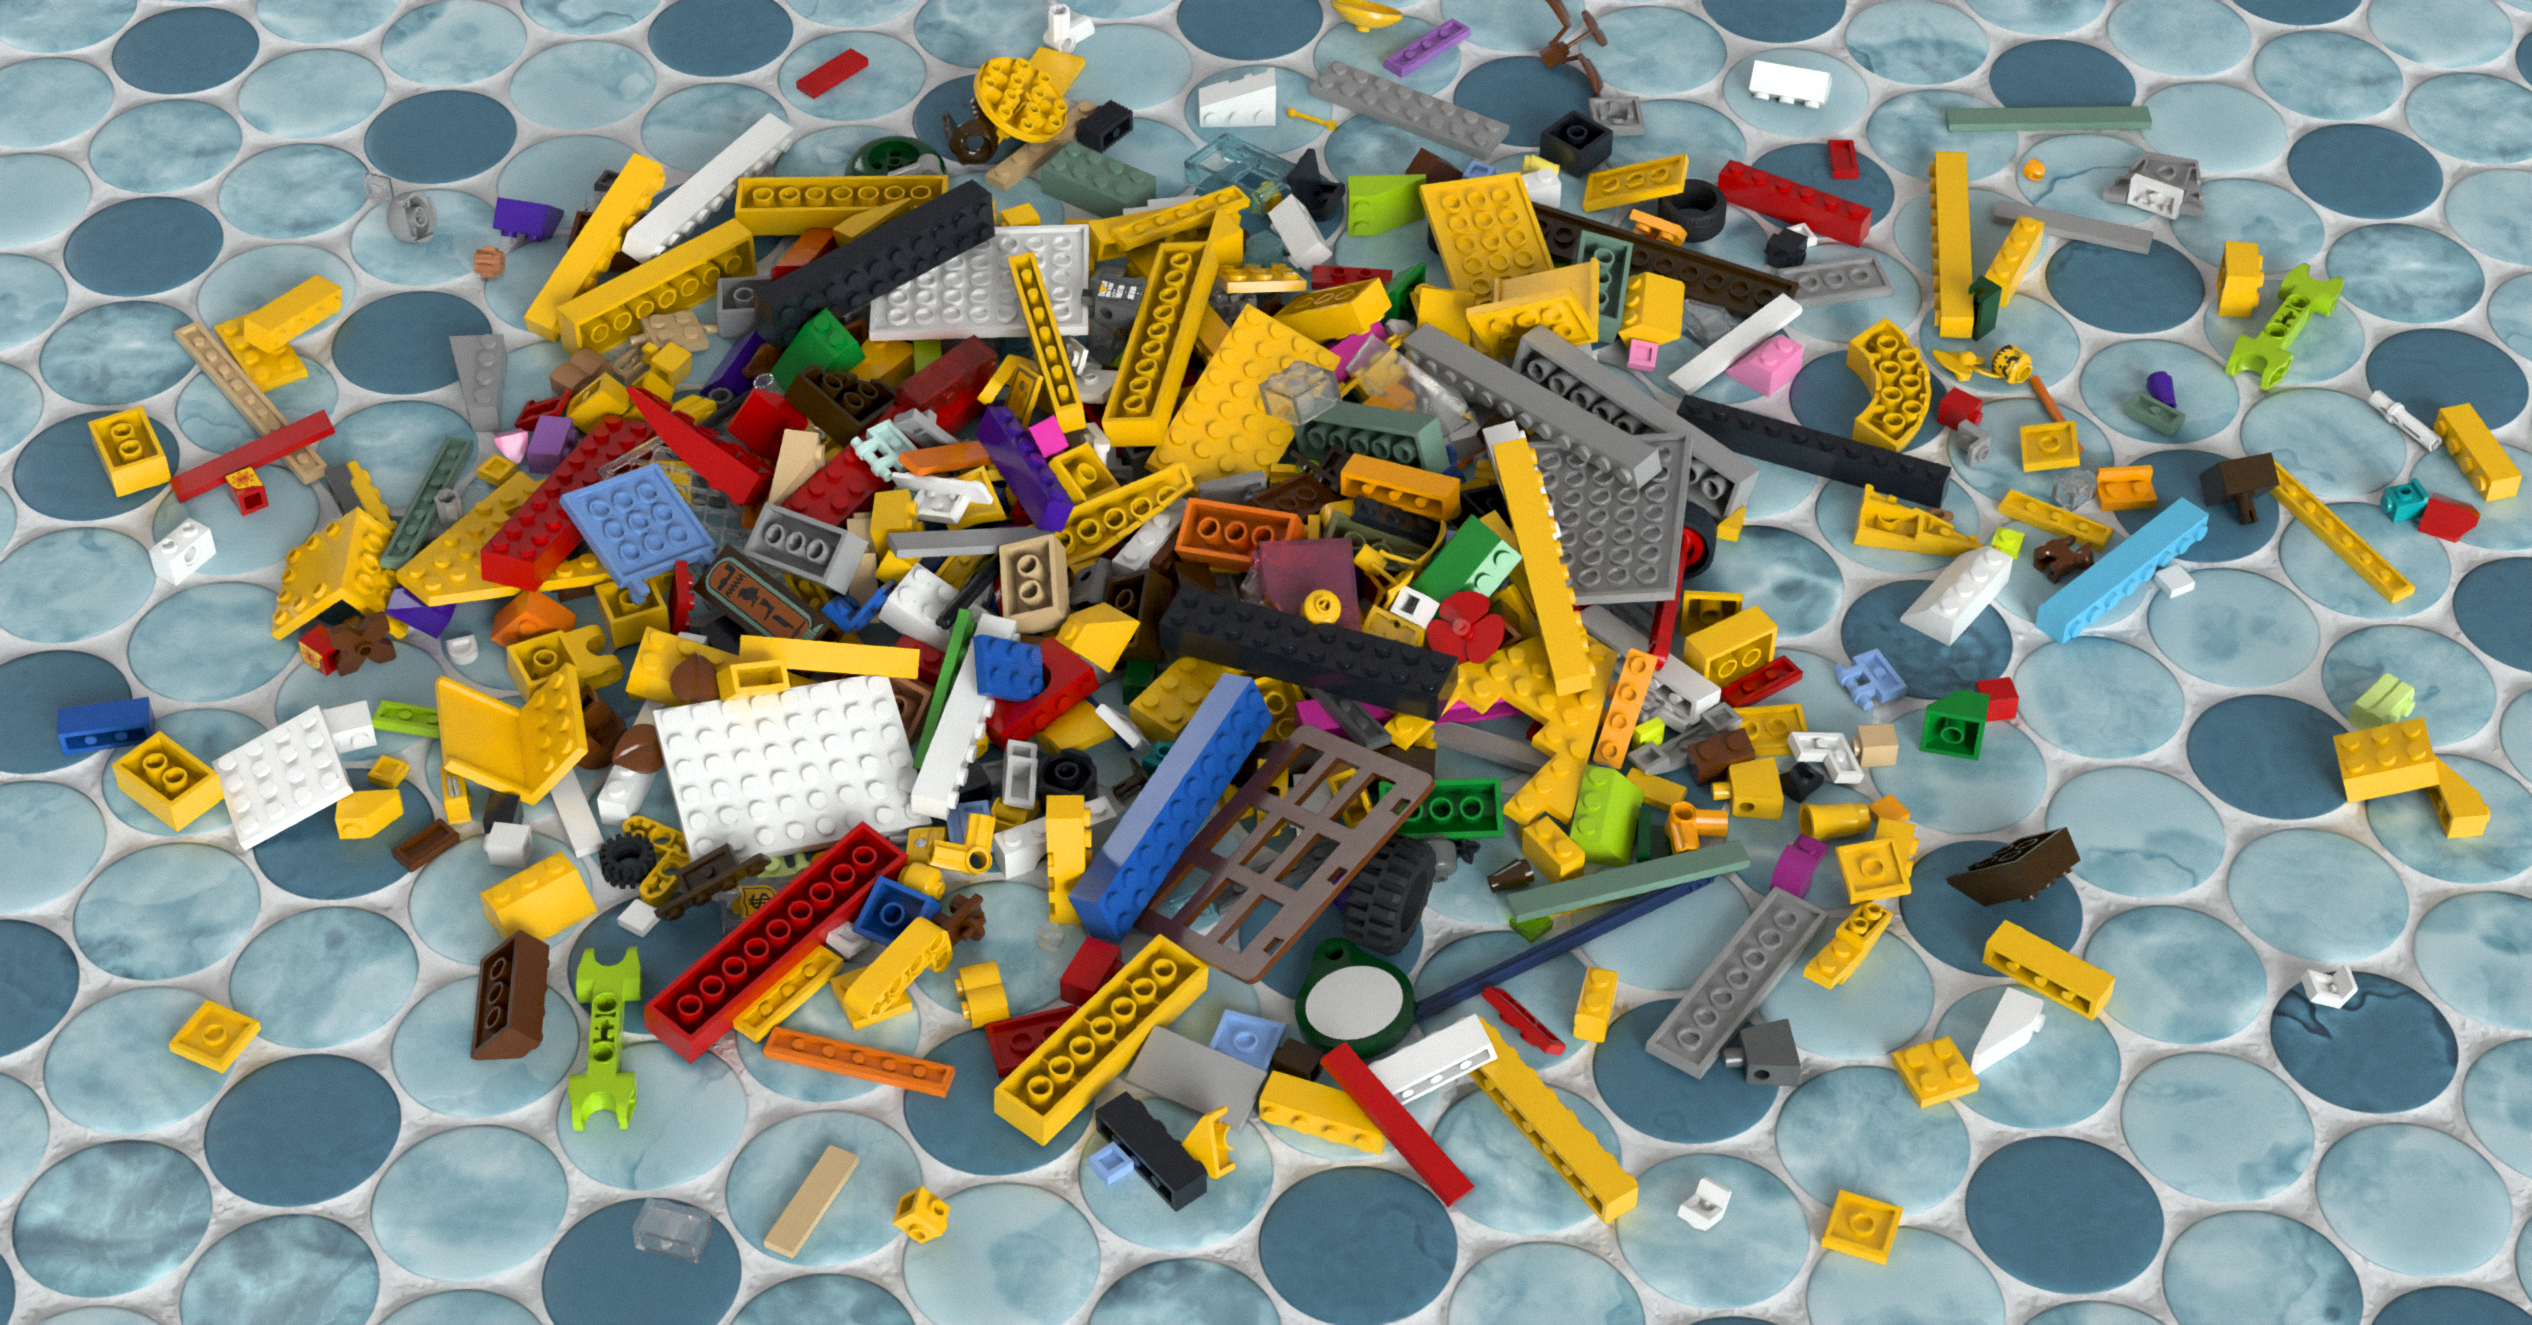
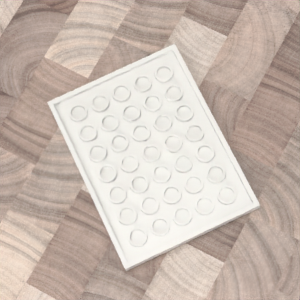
[869,224,1089,341]
[652,675,932,863]

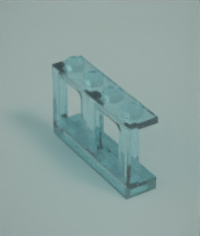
[1184,132,1296,217]

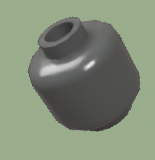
[1423,835,1458,883]

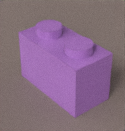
[526,415,579,475]

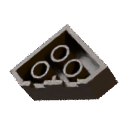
[783,364,901,449]

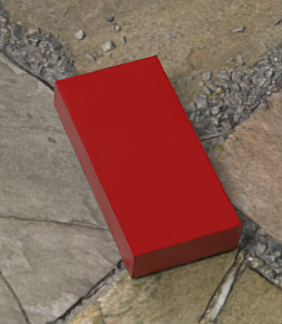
[1827,140,1859,179]

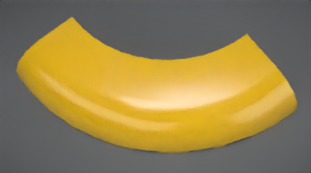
[1846,317,1931,453]

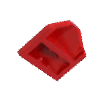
[514,388,573,432]
[2418,493,2481,543]

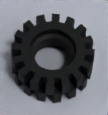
[599,832,657,889]

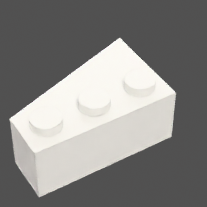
[1199,66,1276,128]

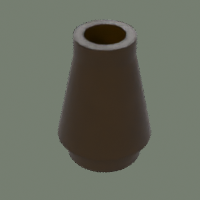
[1487,858,1535,893]

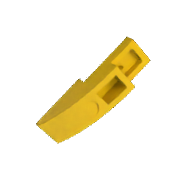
[1803,901,1893,990]

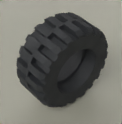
[1342,832,1436,956]

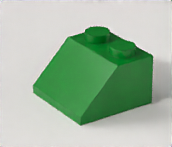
[1380,262,1426,327]
[1919,690,1990,761]

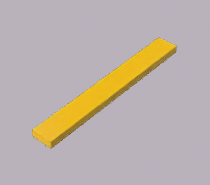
[2263,452,2415,604]

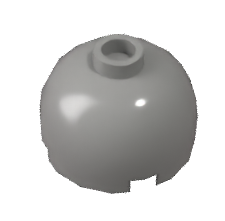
[386,191,437,243]

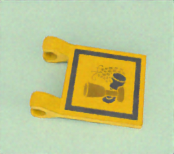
[1004,362,1044,431]

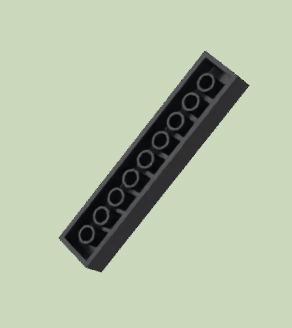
[753,179,995,350]
[1159,585,1459,722]

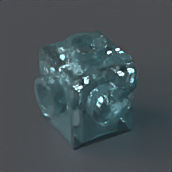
[1245,229,1283,268]

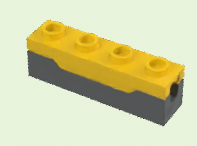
[324,460,398,533]

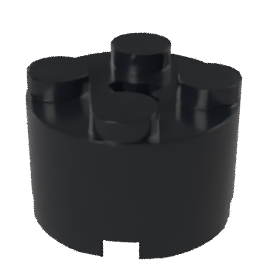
[1037,749,1098,812]

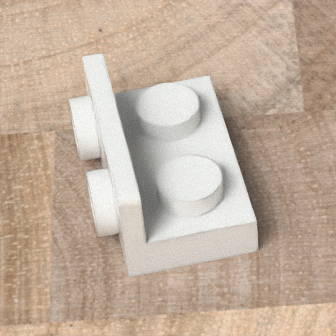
[2127,173,2184,220]

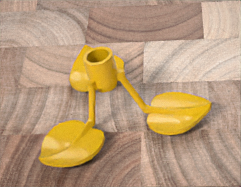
[1352,519,1447,621]

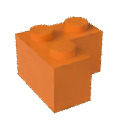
[490,590,577,649]

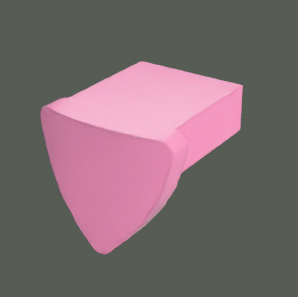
[494,428,528,464]

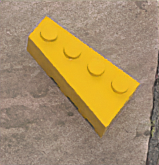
[848,337,914,389]
[1046,795,1093,925]

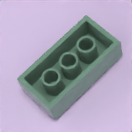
[1041,141,1156,218]
[1571,230,1633,344]

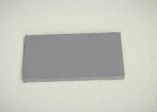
[1775,255,1893,309]
[1125,1025,1269,1132]

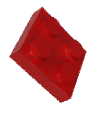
[668,561,694,636]

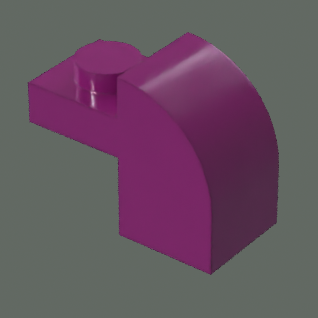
[1770,833,1828,899]

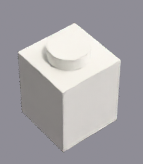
[1390,585,1440,630]
[483,822,534,869]

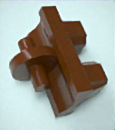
[931,893,986,948]

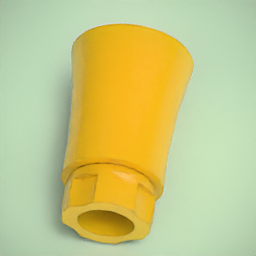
[1798,803,1871,842]

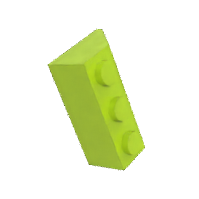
[1569,764,1644,868]

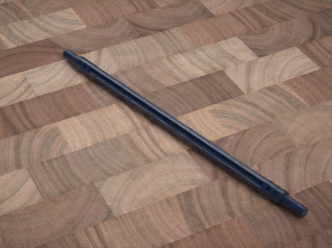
[1413,873,1725,1025]

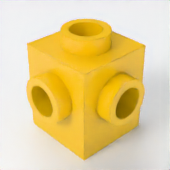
[892,1186,951,1244]

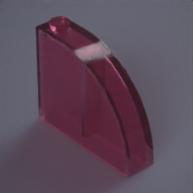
[1251,538,1361,632]

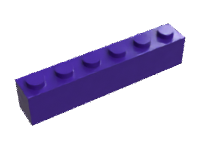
[975,407,1074,533]

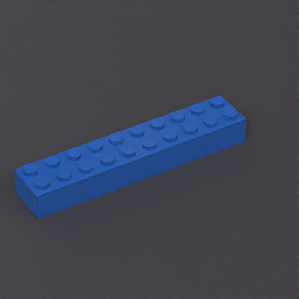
[1068,673,1273,944]

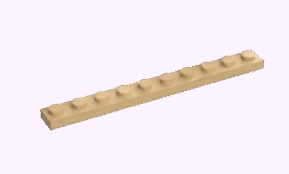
[174,321,328,485]

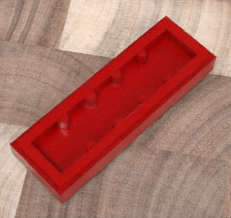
[1311,265,1393,290]
[1481,987,1566,1056]

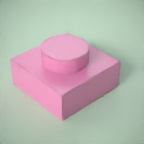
[1627,339,1658,372]

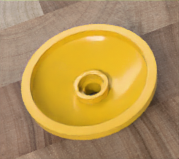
[1330,0,1403,32]

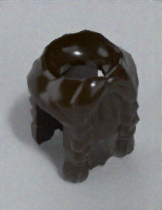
[942,97,999,166]

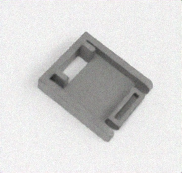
[1198,470,1267,506]

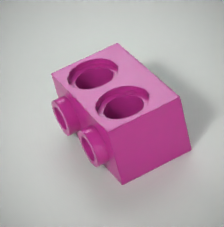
[1026,416,1069,463]

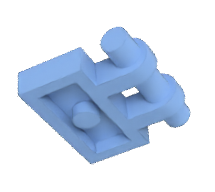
[1834,648,1908,710]

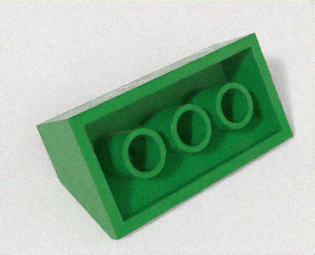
[1409,514,1523,623]
[1377,778,1504,841]

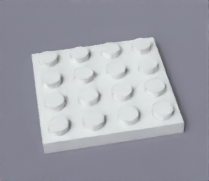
[212,705,353,851]

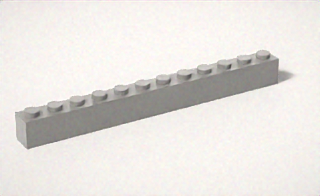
[1403,323,1662,490]

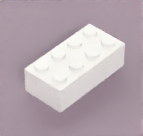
[878,562,994,653]

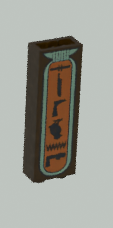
[692,543,845,679]

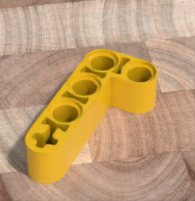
[844,916,953,1021]

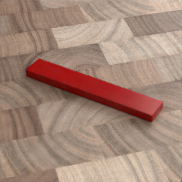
[169,409,336,503]
[1319,1042,1475,1208]

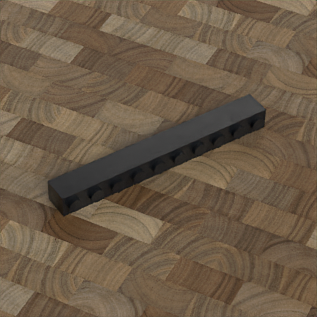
[1676,394,1952,508]

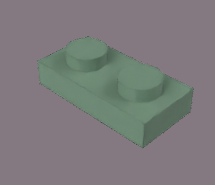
[2123,391,2186,437]

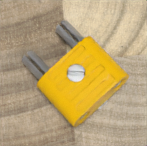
[889,826,948,868]

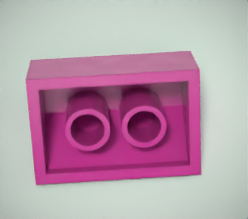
[1322,321,1389,386]

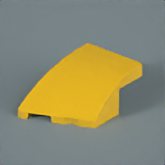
[1034,699,1115,755]

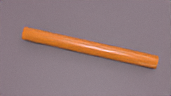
[2029,375,2083,454]

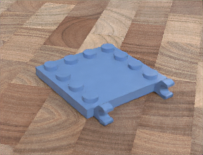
[559,462,718,606]

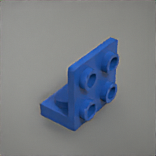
[821,579,897,634]

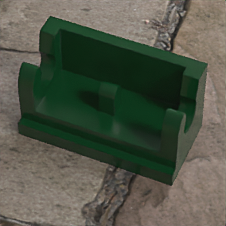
[1968,275,2002,342]

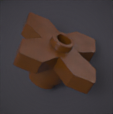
[327,611,396,676]

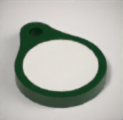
[1295,937,1417,1060]

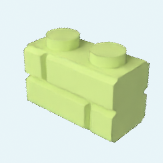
[2348,673,2415,730]

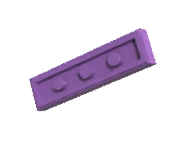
[1383,18,1470,78]

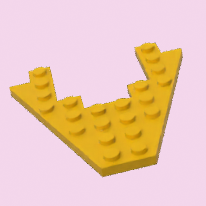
[397,471,613,607]
[1384,634,1618,827]

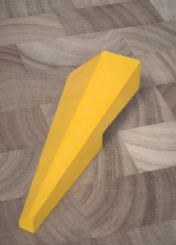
[1853,484,2001,558]

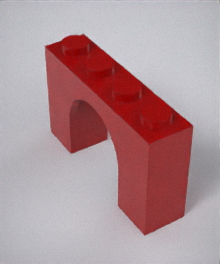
[984,636,1099,751]

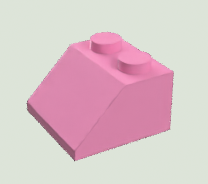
[1725,334,1804,398]

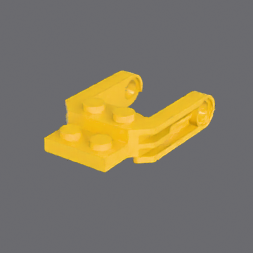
[977,354,1053,419]

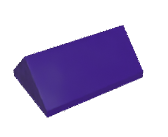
[700,328,772,398]

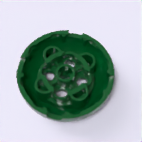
[844,135,947,176]

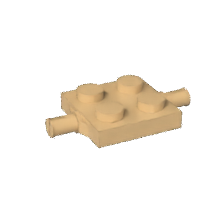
[628,310,719,352]

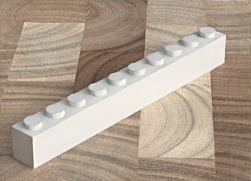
[621,113,794,264]

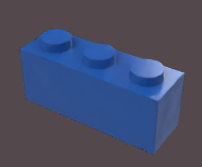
[57,697,155,755]

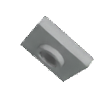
[1588,96,1645,136]

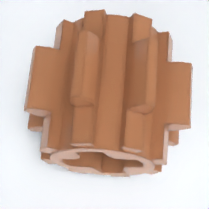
[473,246,506,279]

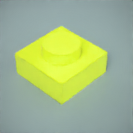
[1990,526,2025,560]
[1631,716,1665,750]

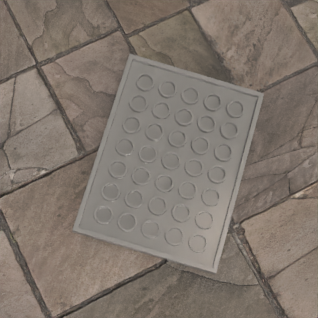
[1502,431,1694,608]

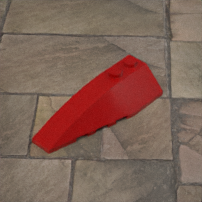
[626,385,775,507]

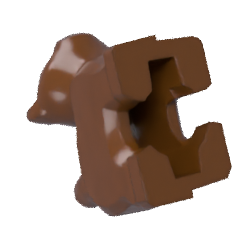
[2033,534,2094,584]

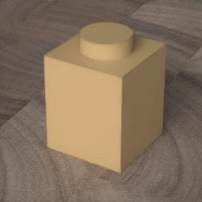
[1851,723,1899,768]

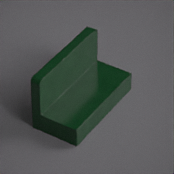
[1636,808,1673,864]

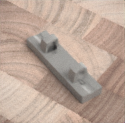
[893,408,988,475]

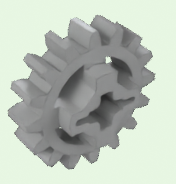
[1207,287,1257,320]

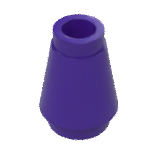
[2146,371,2177,409]

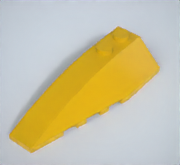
[1026,461,1195,569]

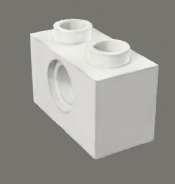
[149,518,216,586]

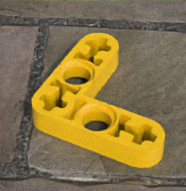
[622,815,690,908]

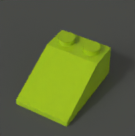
[1347,174,1426,237]

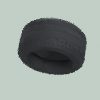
[1657,179,1727,243]

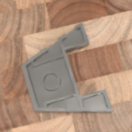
[2103,152,2204,218]

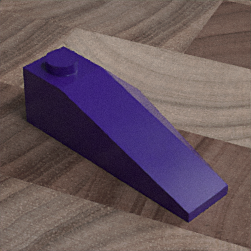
[384,584,457,639]

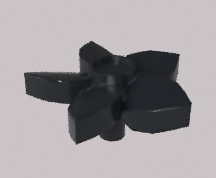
[1450,839,1481,864]

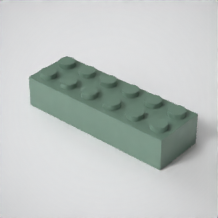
[1289,396,1450,474]

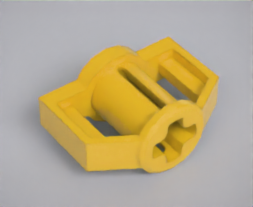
[990,797,1041,832]

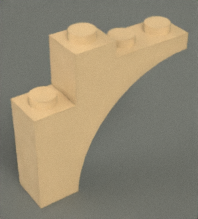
[847,512,882,623]

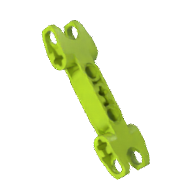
[2225,263,2345,390]
[568,946,644,1131]

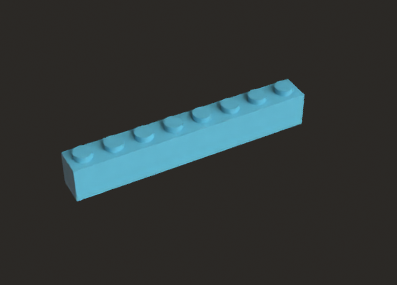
[2035,497,2209,645]

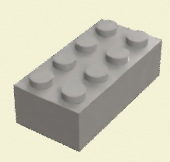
[742,502,869,595]

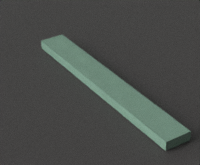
[1945,106,2152,132]
[380,437,474,570]
[1506,839,1750,923]

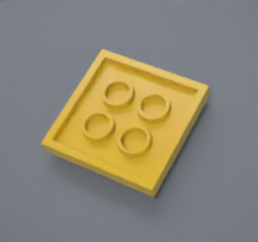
[1214,263,1307,293]

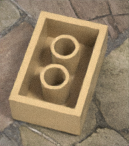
[999,533,1070,635]

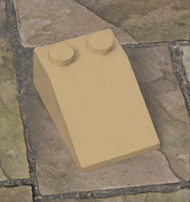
[768,429,828,506]

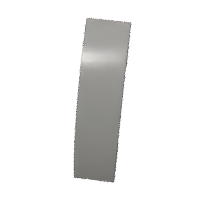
[1628,702,1743,775]

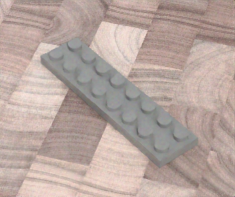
[1309,60,1510,161]
[1645,886,1829,1080]

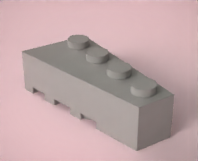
[449,334,508,432]

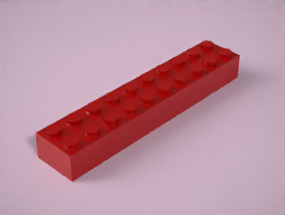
[780,354,990,530]
[480,415,657,592]
[644,821,908,1064]

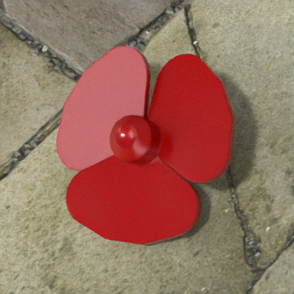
[1426,591,1505,665]

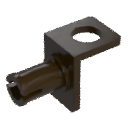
[1111,757,1150,804]

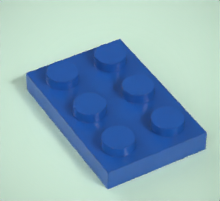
[973,634,1045,702]

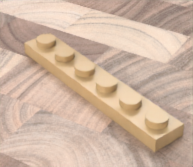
[985,100,1097,193]

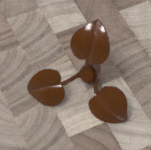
[1540,0,1608,98]
[612,654,719,774]

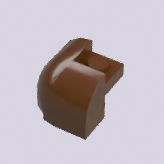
[576,684,628,770]

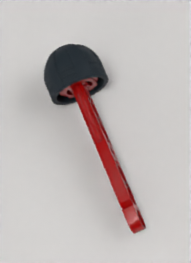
[1647,500,1717,671]

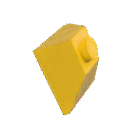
[1055,602,1140,673]

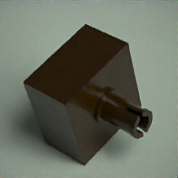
[2199,452,2280,526]

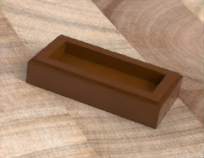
[391,818,460,873]

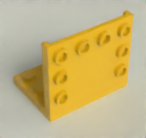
[1466,257,1599,361]
[270,506,420,641]
[434,662,588,806]

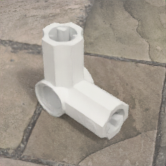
[1043,4,1095,54]

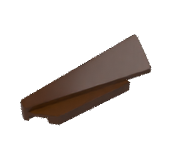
[741,317,868,378]

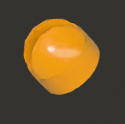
[2022,158,2045,181]

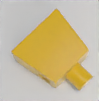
[1711,757,1784,820]

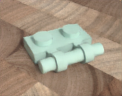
[850,419,918,482]

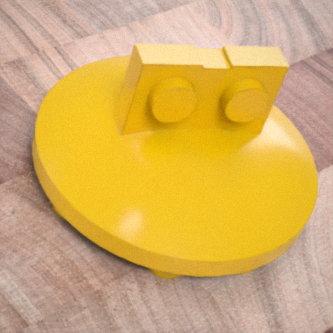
[973,57,1068,145]

